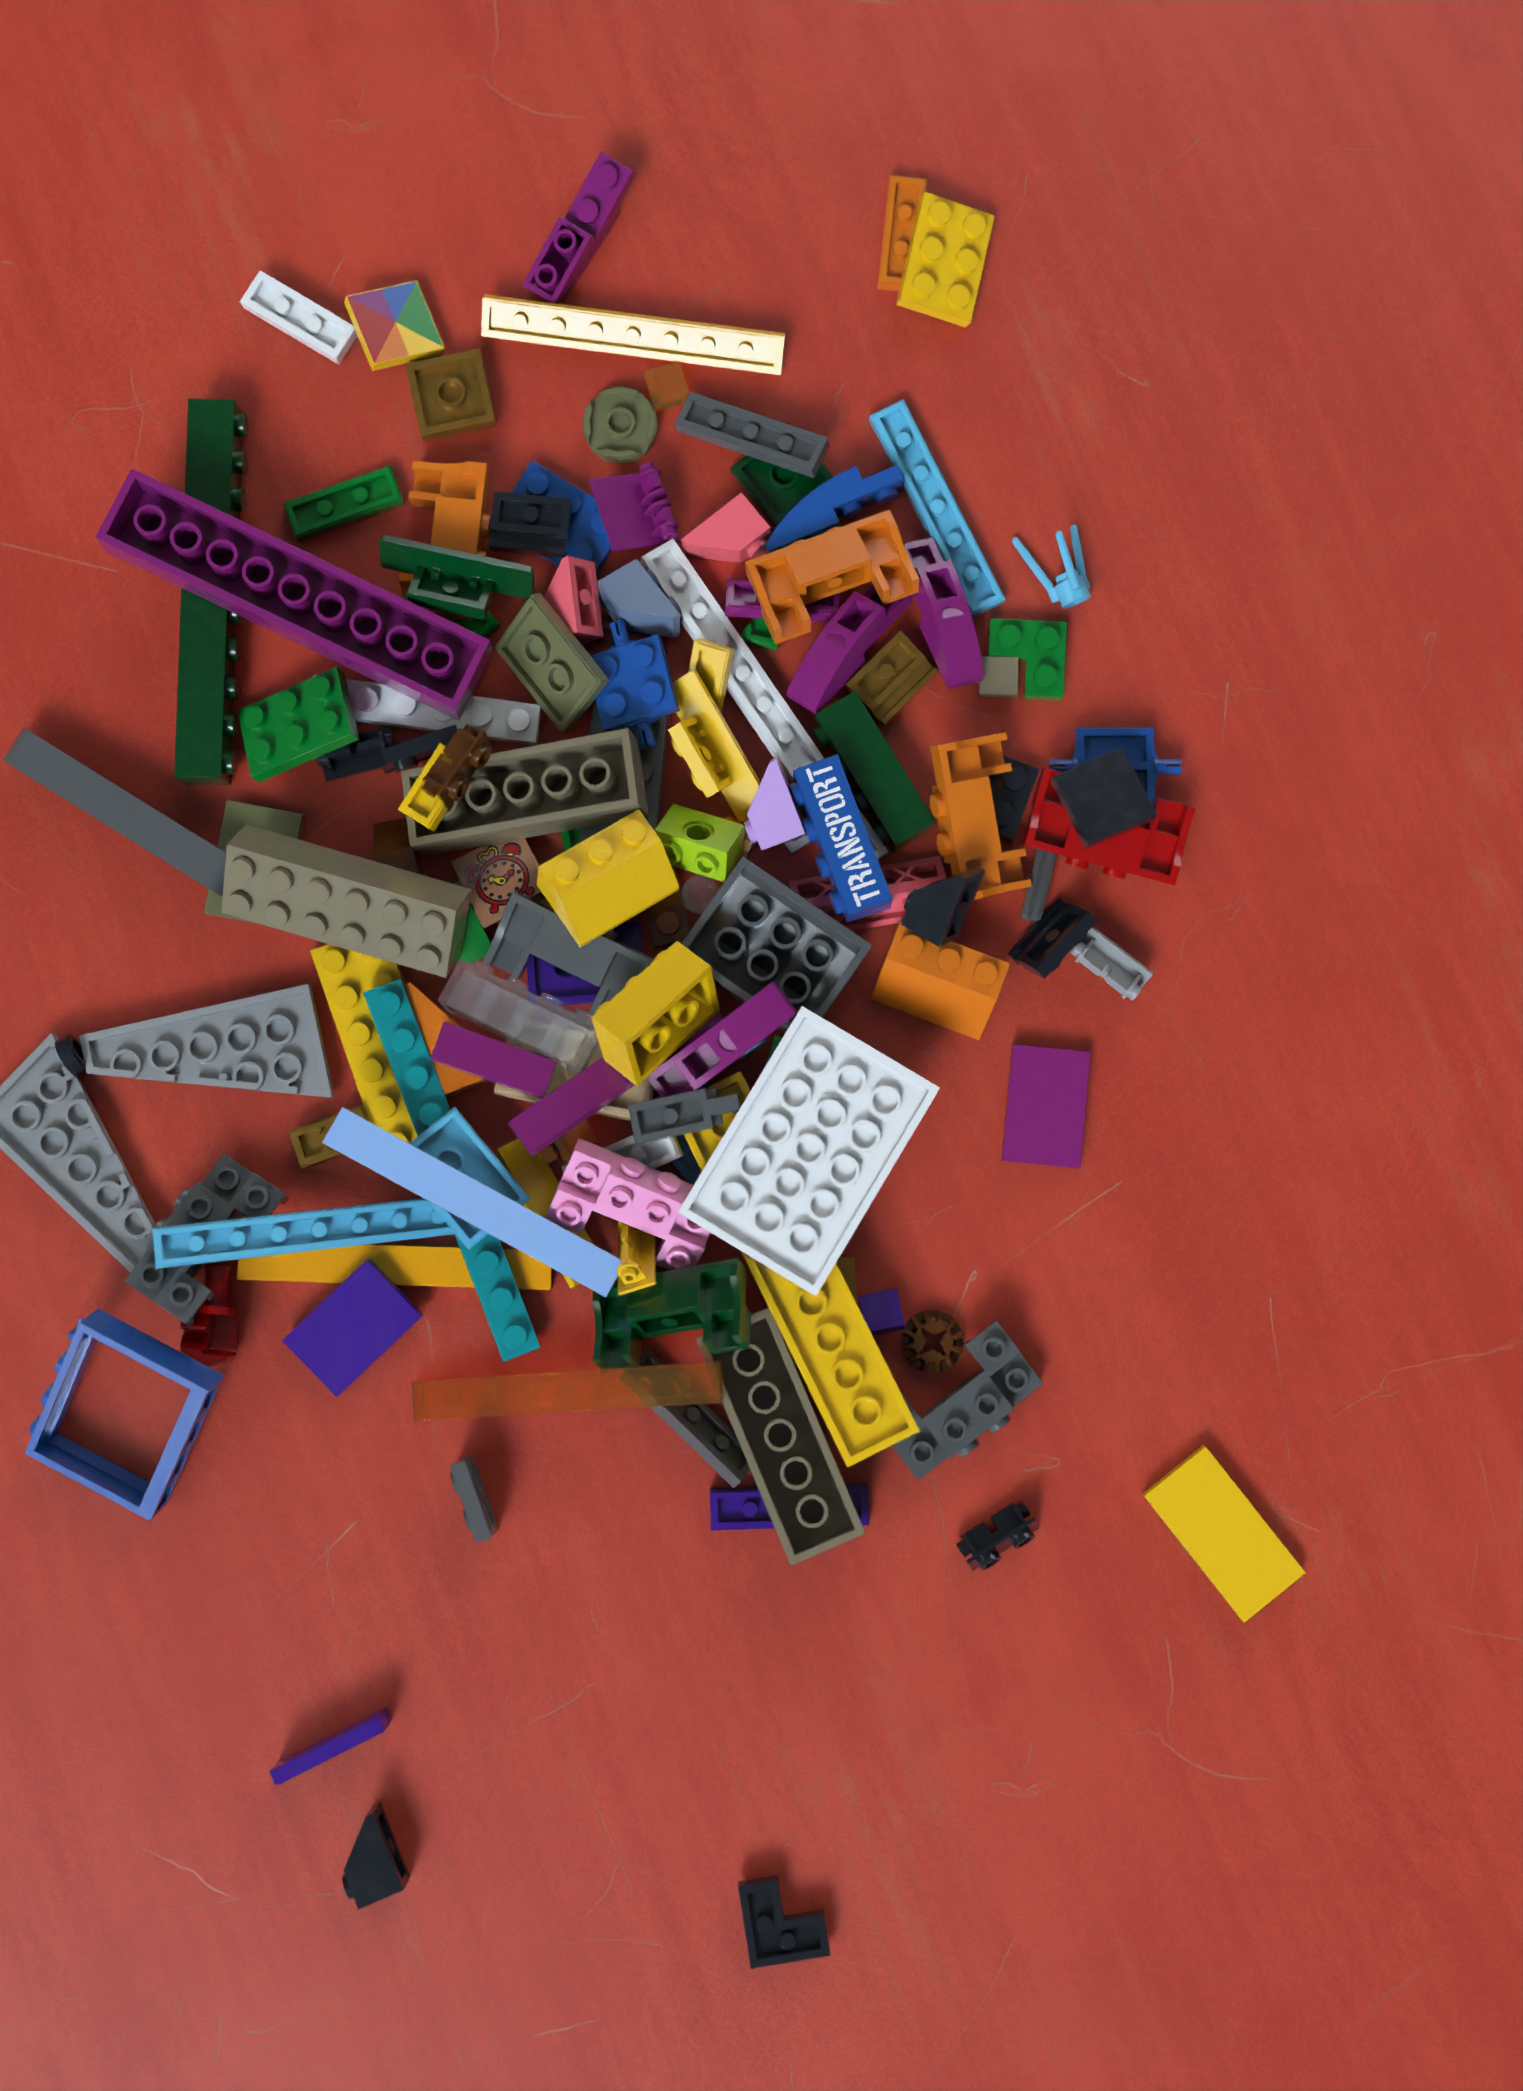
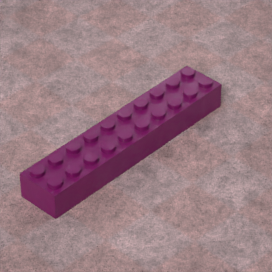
[95,468,493,721]

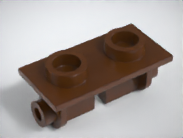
[421,724,492,810]

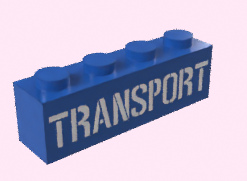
[788,754,893,923]

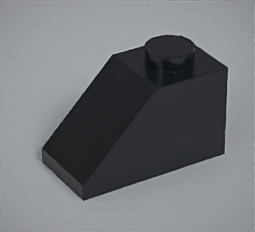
[901,867,985,947]
[342,1802,410,1909]

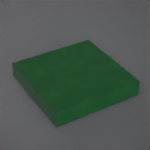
[730,422,834,529]

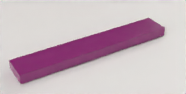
[508,1012,723,1156]

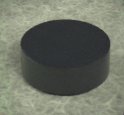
[55,1034,86,1075]

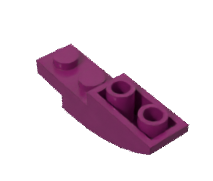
[522,152,636,304]
[903,537,984,689]
[786,585,912,714]
[647,981,797,1098]

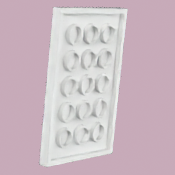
[678,1006,940,1296]

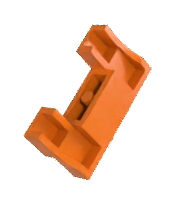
[399,461,492,620]
[745,510,919,645]
[930,732,1032,900]

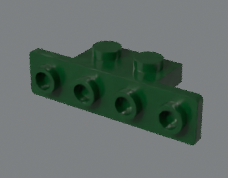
[379,535,534,620]

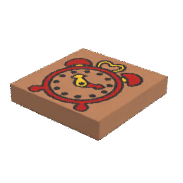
[451,838,545,928]

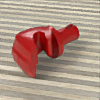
[180,1264,238,1367]

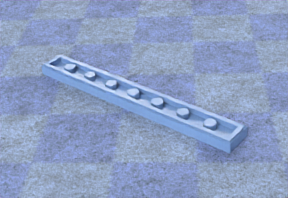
[322,1107,621,1297]

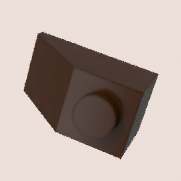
[373,817,425,876]

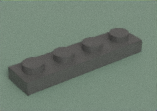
[674,392,830,478]
[620,1348,750,1488]

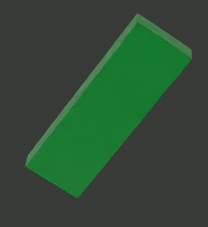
[283,465,405,542]

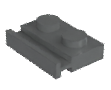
[450,1454,499,1543]

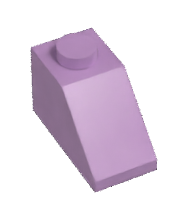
[744,757,806,851]

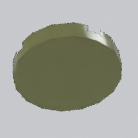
[582,386,658,464]

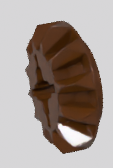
[901,1310,964,1373]

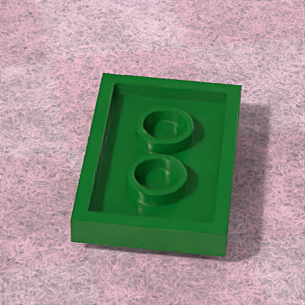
[238,667,359,783]

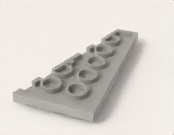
[79,984,335,1098]
[0,1033,156,1273]

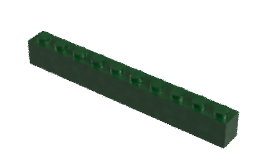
[174,399,249,785]

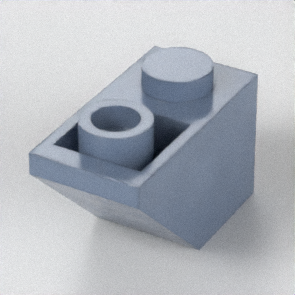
[598,559,682,638]

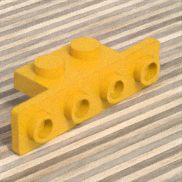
[668,670,761,822]

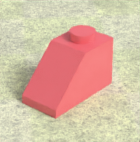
[681,492,770,563]
[544,556,604,645]

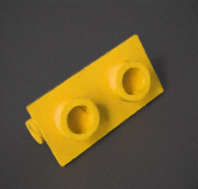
[617,1221,656,1296]

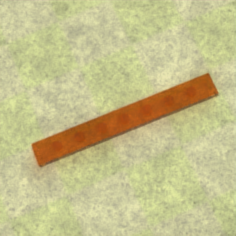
[411,1361,724,1421]

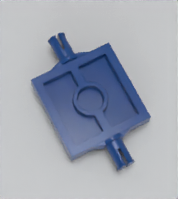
[591,620,680,750]
[1048,728,1182,803]

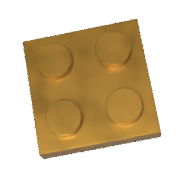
[405,348,497,442]

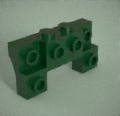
[592,1258,751,1373]

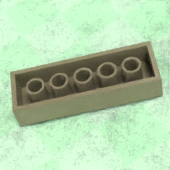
[401,728,649,856]
[221,824,471,978]
[696,1308,866,1566]

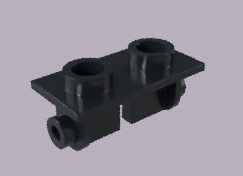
[316,726,396,782]
[956,1501,1039,1571]

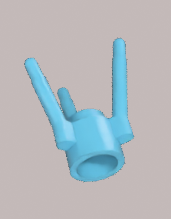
[1012,525,1091,609]

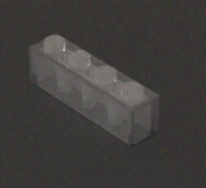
[438,959,599,1074]

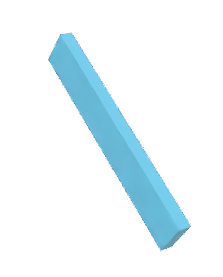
[869,399,1005,618]

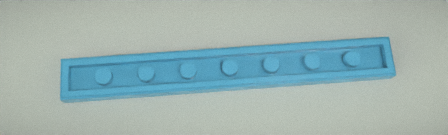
[152,1198,454,1269]

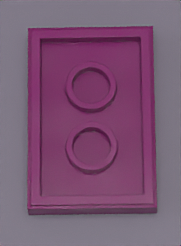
[1001,1044,1091,1169]

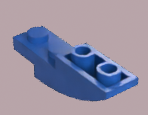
[765,465,904,554]

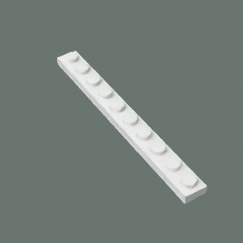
[640,539,888,860]

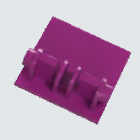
[589,462,681,552]

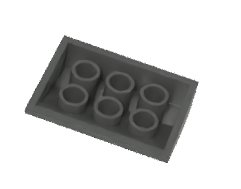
[681,857,872,1033]

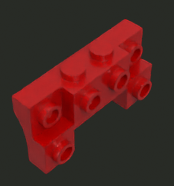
[1022,767,1195,885]

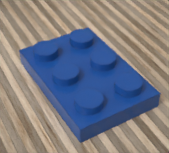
[511,461,612,576]

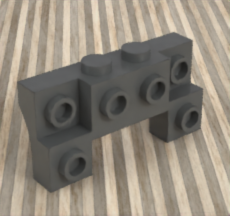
[482,892,654,1016]
[124,1153,289,1327]
[891,1320,1044,1480]

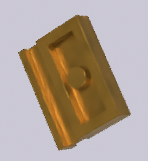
[844,630,938,726]

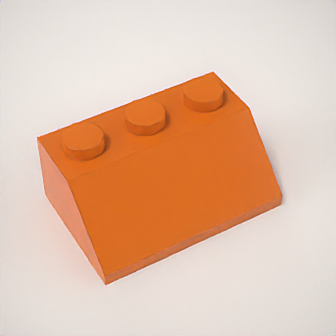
[870,922,1010,1041]

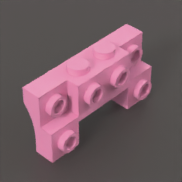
[545,1138,711,1270]

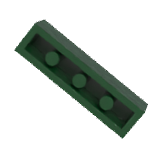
[812,691,936,852]

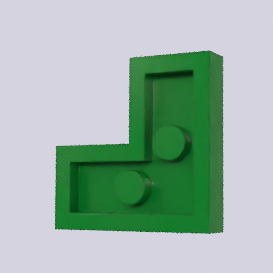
[987,618,1067,701]

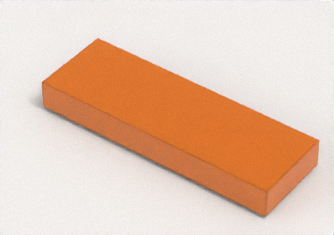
[877,175,927,291]

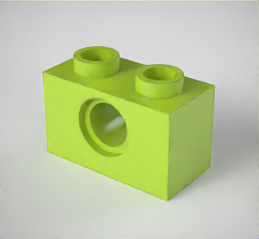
[655,803,745,882]

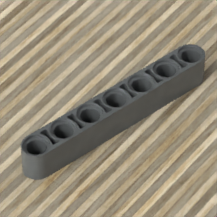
[3,728,226,896]

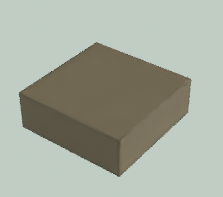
[978,656,1018,698]

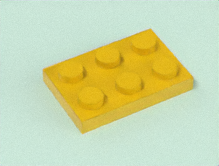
[896,192,994,328]

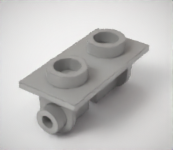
[1070,927,1154,1001]

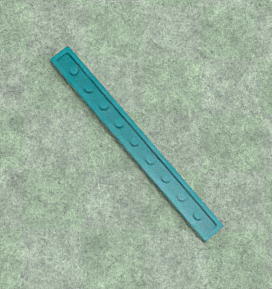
[363,979,540,1362]

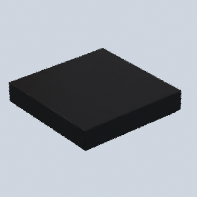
[1050,747,1158,849]

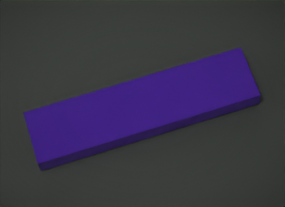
[710,1483,869,1531]

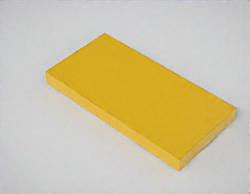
[1142,1445,1306,1623]

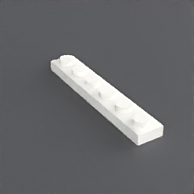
[313,675,542,746]

